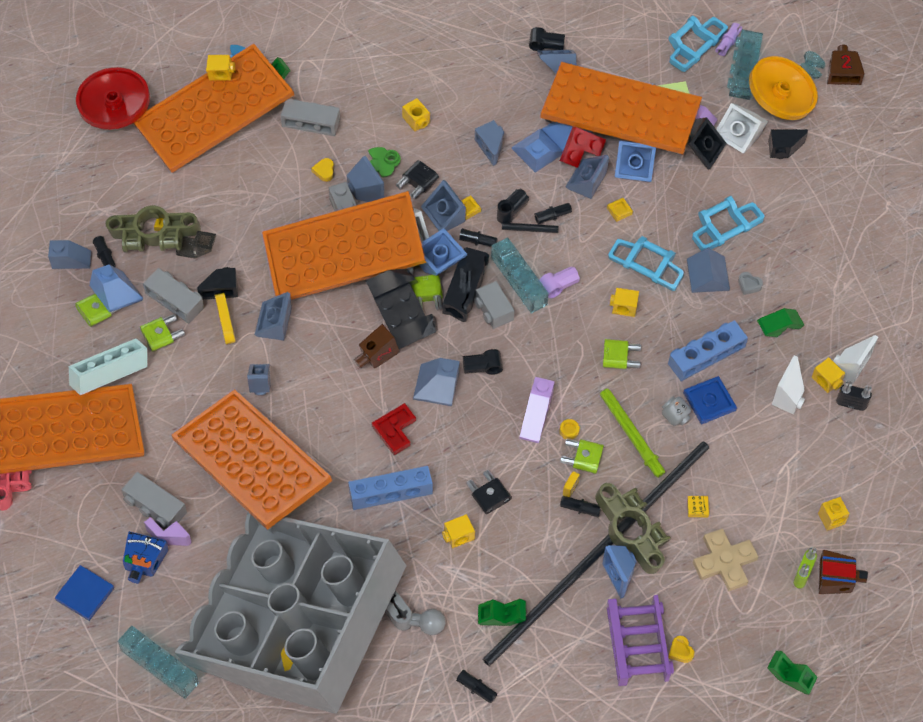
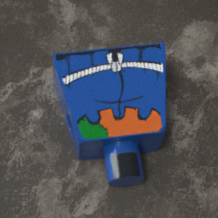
[123,531,169,584]

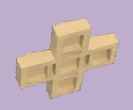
[693,528,758,592]

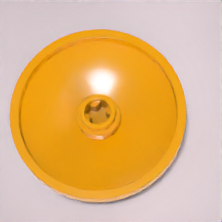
[749,56,818,120]

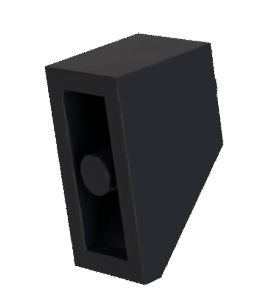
[768,129,808,159]
[197,267,238,300]

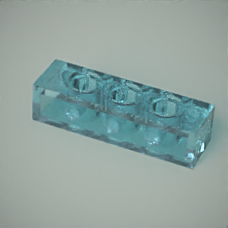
[727,29,763,100]
[491,237,549,314]
[118,625,199,699]

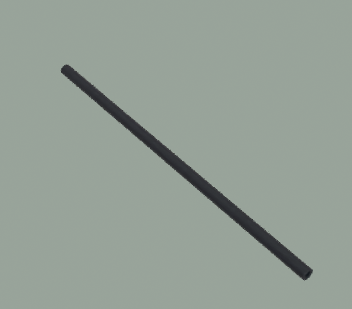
[482,441,709,666]

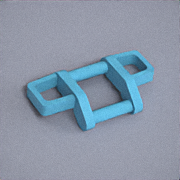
[668,15,728,72]
[692,196,765,251]
[608,236,684,291]

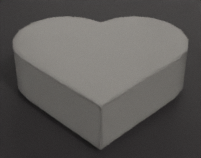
[738,272,763,295]

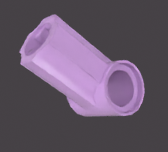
[539,266,580,298]

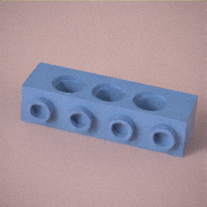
[668,320,748,381]
[348,466,433,510]

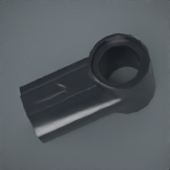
[529,27,565,51]
[497,188,529,224]
[463,349,503,375]

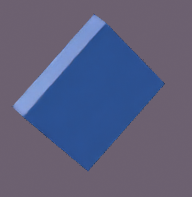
[683,376,737,425]
[55,565,114,621]

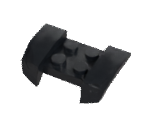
[366,268,438,349]

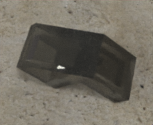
[176,231,216,259]

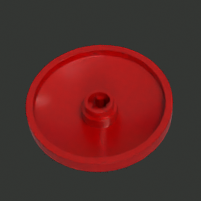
[76,67,150,130]

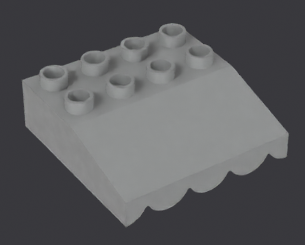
[175,512,406,714]

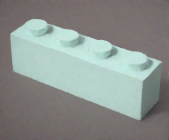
[68,338,148,395]

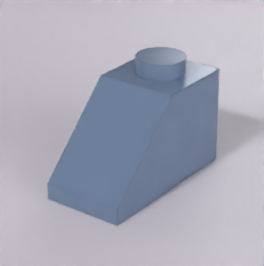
[474,120,504,166]
[48,240,92,269]
[247,364,271,395]

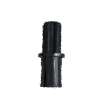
[534,203,572,224]
[459,228,498,247]
[93,236,116,267]
[560,496,601,518]
[456,670,497,703]

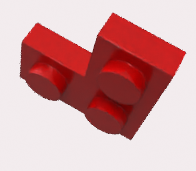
[559,126,606,168]
[372,403,416,455]

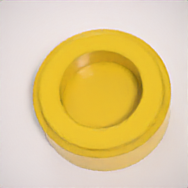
[559,419,580,440]

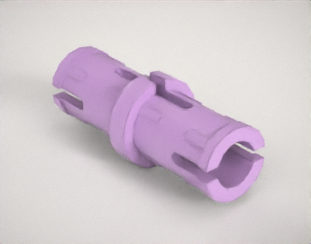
[715,23,742,56]

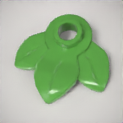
[368,147,401,177]

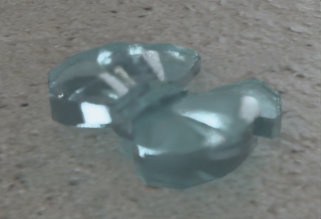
[800,51,825,79]

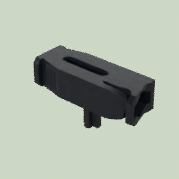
[442,247,489,322]

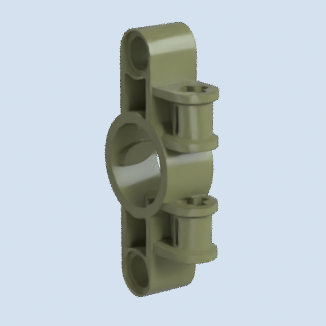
[105,205,201,252]
[595,483,671,574]

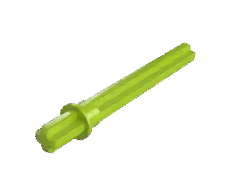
[600,388,665,478]

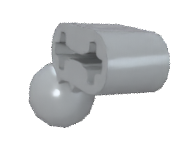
[385,591,445,636]

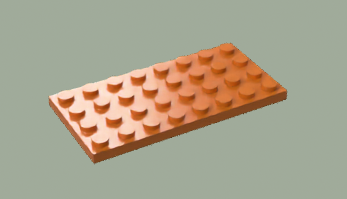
[133,44,294,173]
[540,62,702,154]
[262,191,426,300]
[0,384,144,474]
[171,389,332,530]

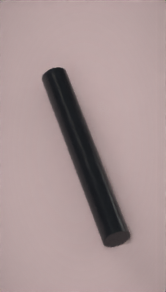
[502,222,559,233]

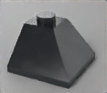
[687,117,727,170]

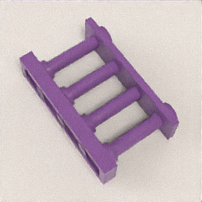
[606,595,674,686]

